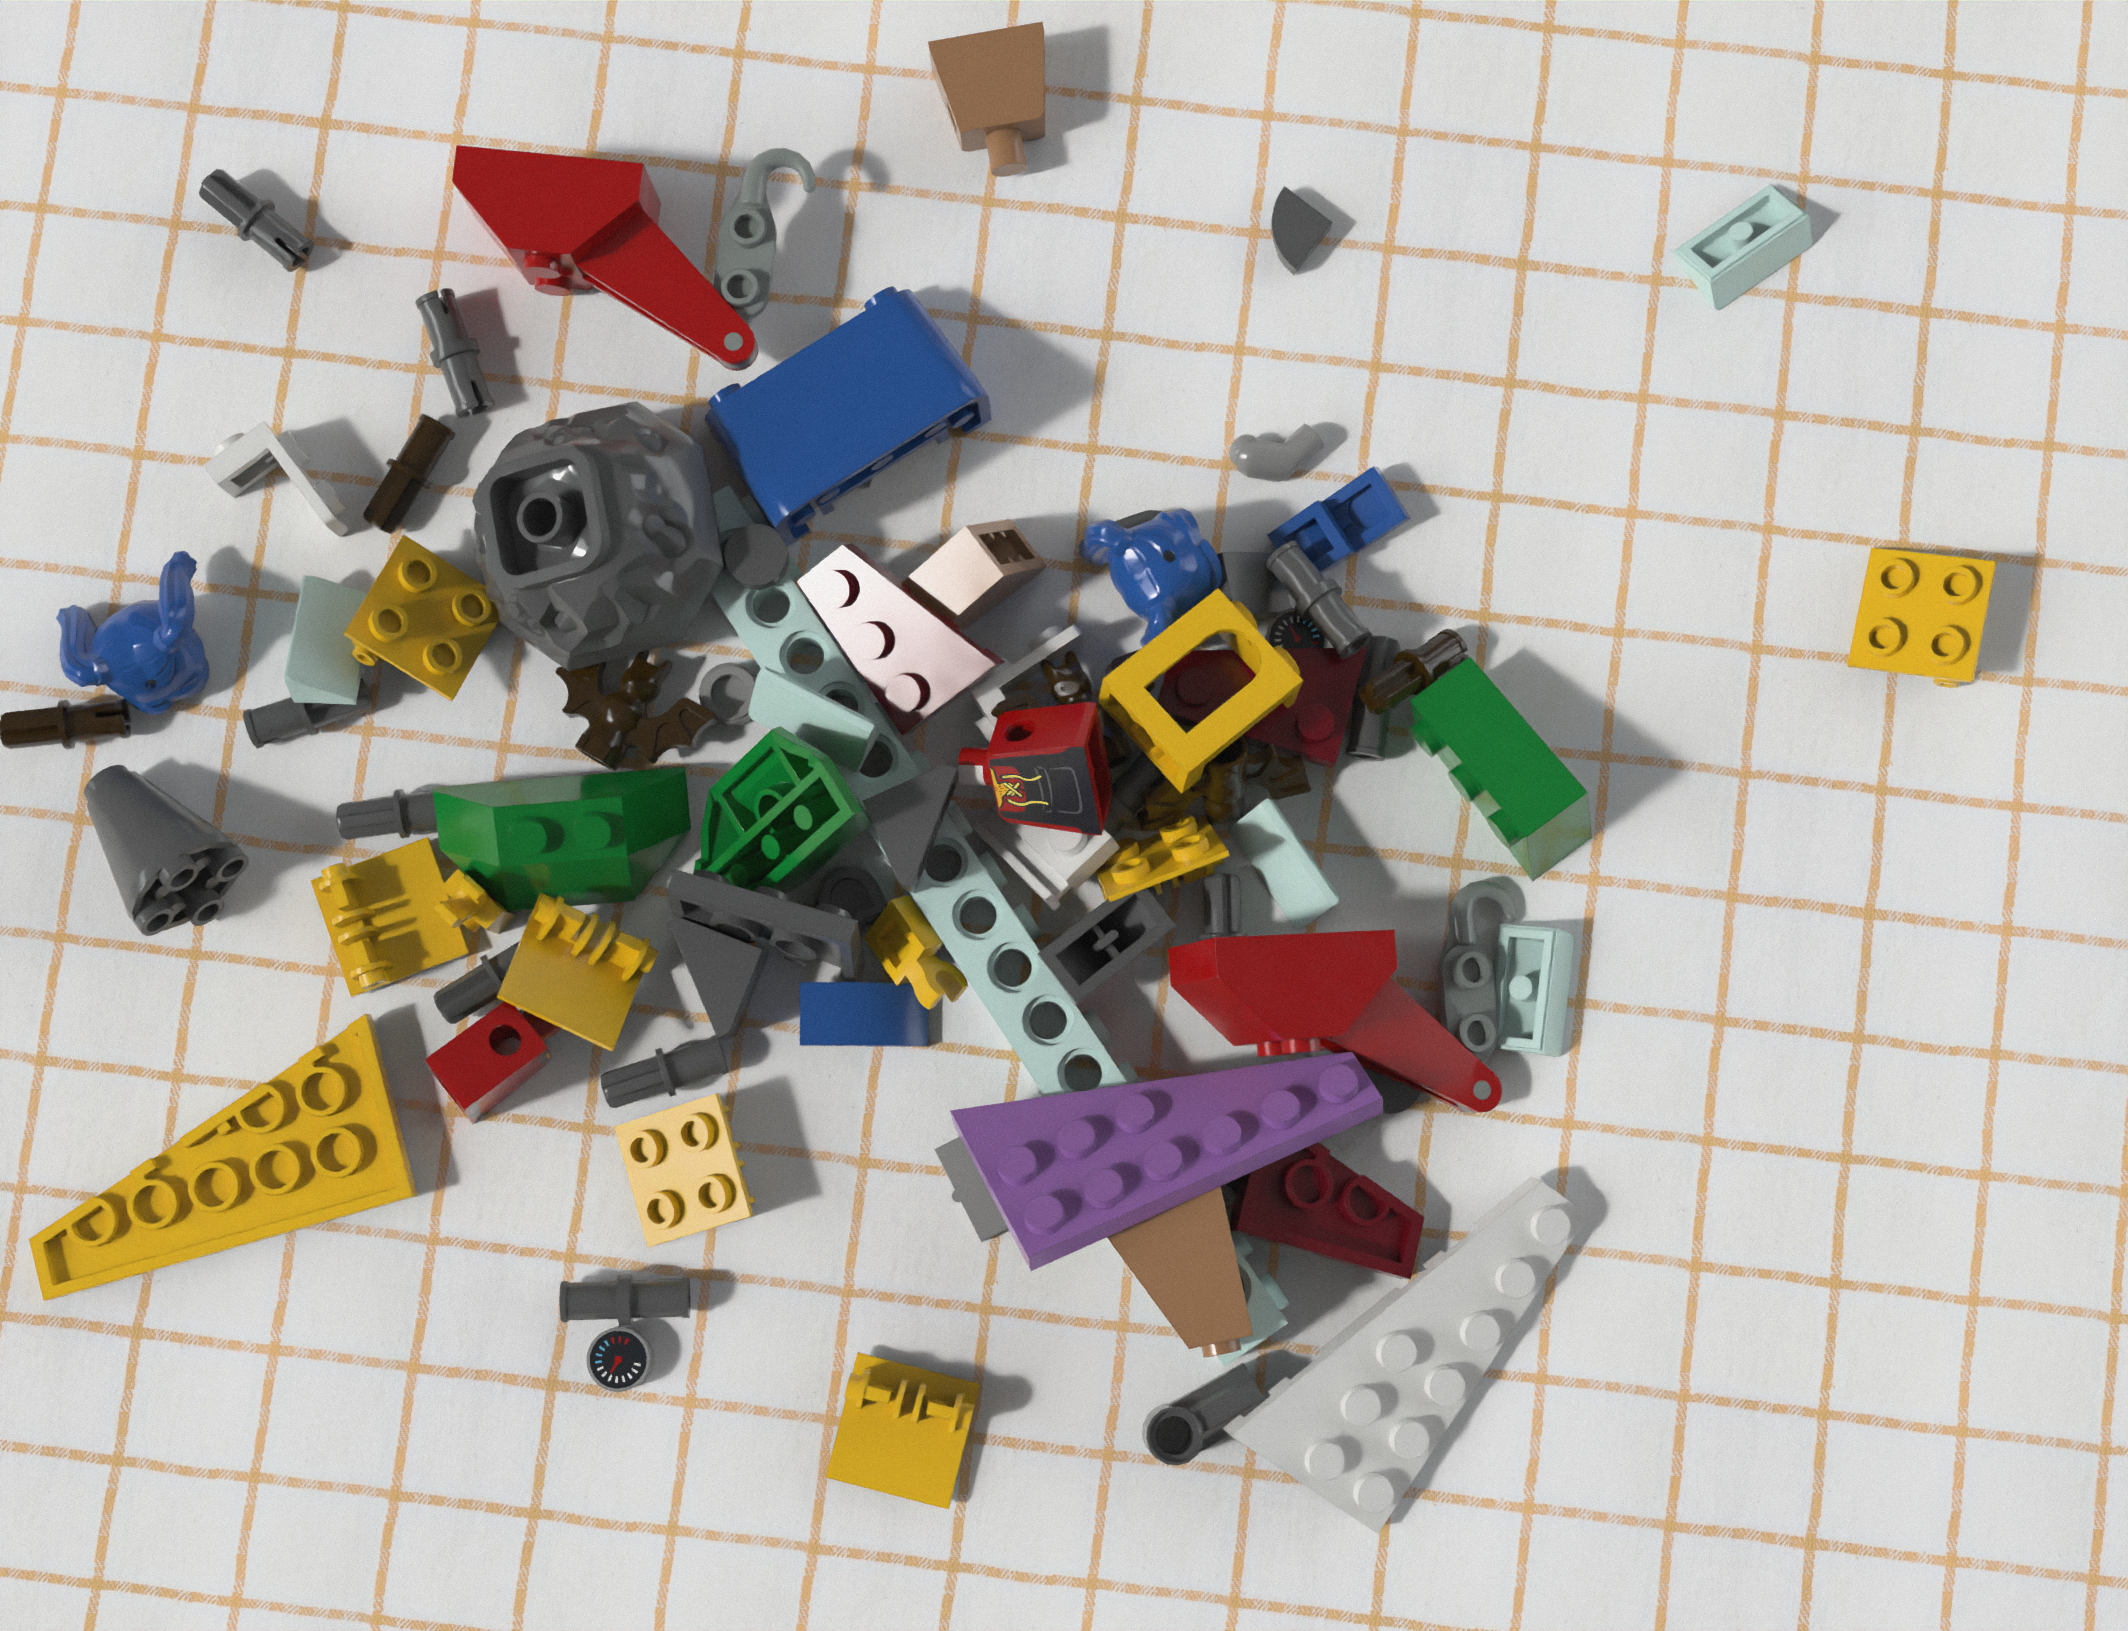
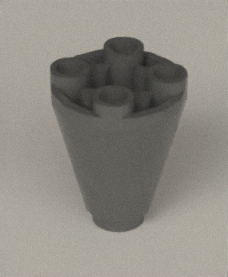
[84,765,249,936]

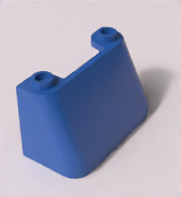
[704,286,992,547]

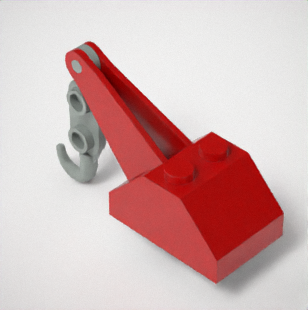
[452,145,816,371]
[1168,880,1518,1113]

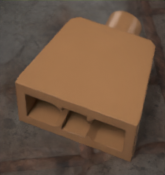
[928,22,1045,177]

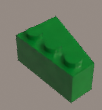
[1410,657,1592,881]

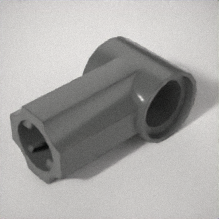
[1142,1363,1265,1465]

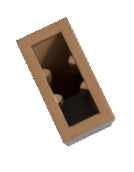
[903,519,1047,632]
[1107,1186,1253,1357]

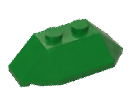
[693,726,872,894]
[433,767,691,911]

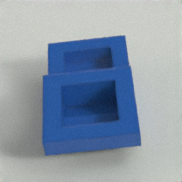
[1267,466,1411,575]
[800,982,929,1047]

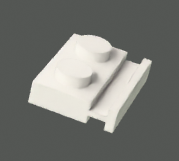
[972,803,1120,911]

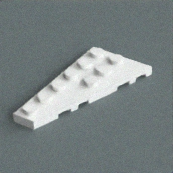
[1222,1176,1589,1534]

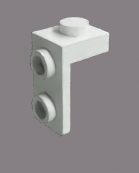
[203,421,349,537]
[971,624,1083,745]

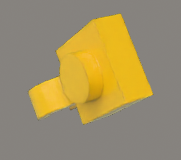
[434,869,516,934]
[864,895,968,1010]

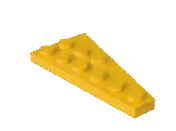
[29,1013,418,1301]

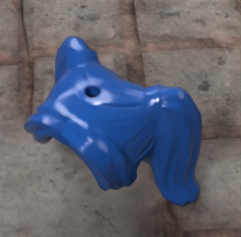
[1079,508,1222,648]
[56,551,209,715]

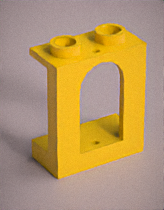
[1098,588,1303,794]

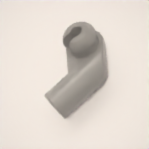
[1229,423,1324,482]

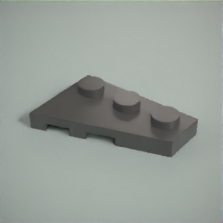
[666,869,865,982]

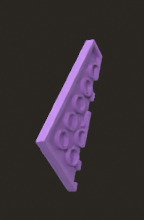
[950,1051,1383,1271]

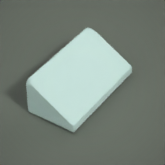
[1673,184,1813,310]
[284,575,367,705]
[748,666,879,772]
[1230,798,1340,930]
[1494,924,1575,1057]

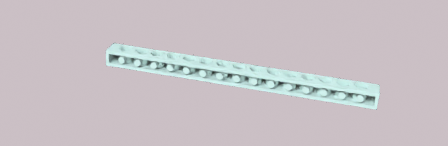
[711,485,1290,1367]

